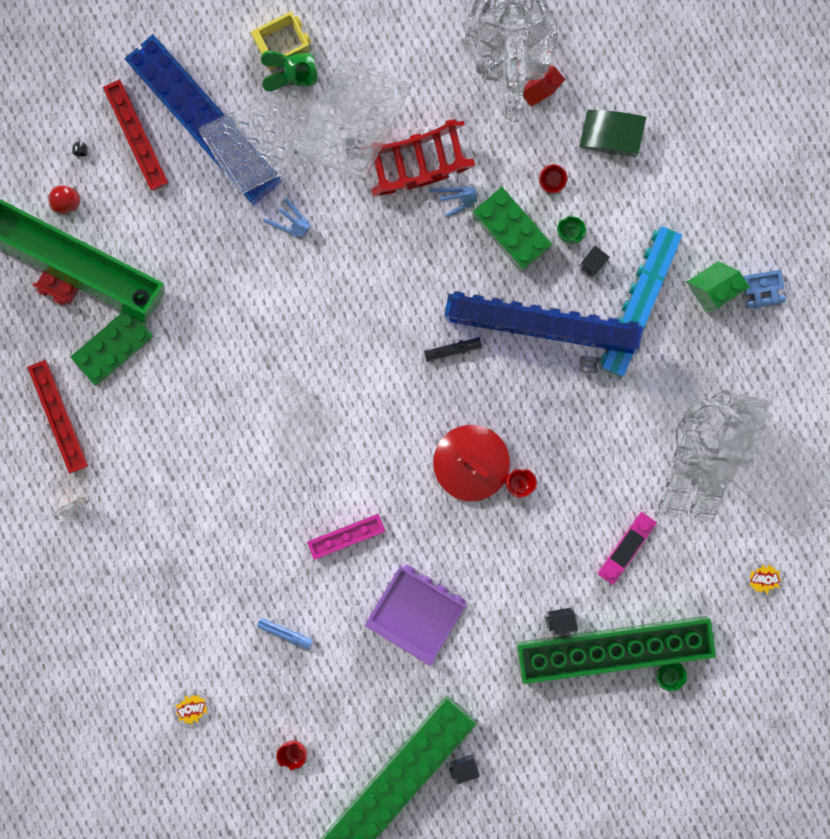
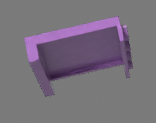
[365,564,467,666]

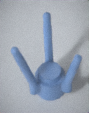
[429,186,477,217]
[263,198,311,238]

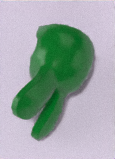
[260,50,318,92]

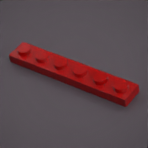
[103,79,169,191]
[27,360,89,474]

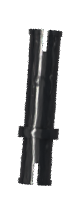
[424,337,482,362]

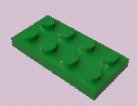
[70,312,154,386]

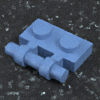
[743,270,786,309]

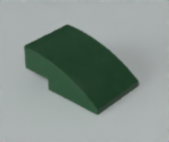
[579,110,646,158]

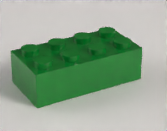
[472,187,552,273]

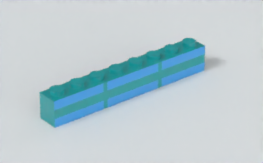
[599,226,682,377]

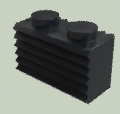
[545,608,578,635]

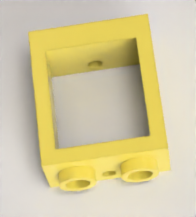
[251,11,311,71]

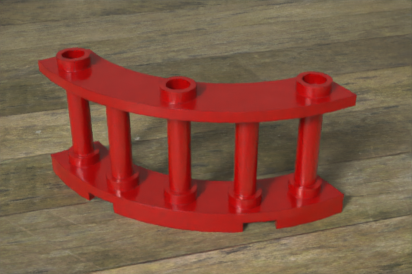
[362,119,475,197]

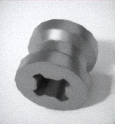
[579,356,599,373]

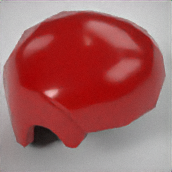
[538,164,568,193]
[48,185,80,215]
[505,469,537,498]
[276,740,308,771]

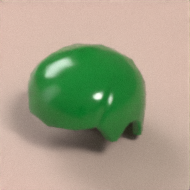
[557,215,587,245]
[656,663,687,692]

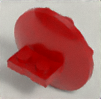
[433,425,510,501]

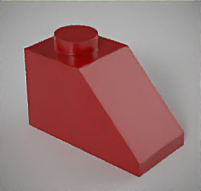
[519,64,566,106]

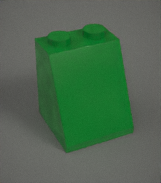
[686,261,750,314]

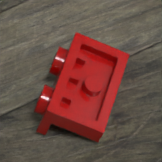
[32,271,79,306]

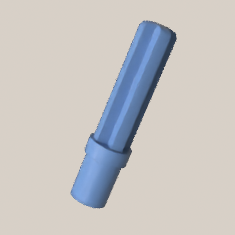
[257,618,313,650]

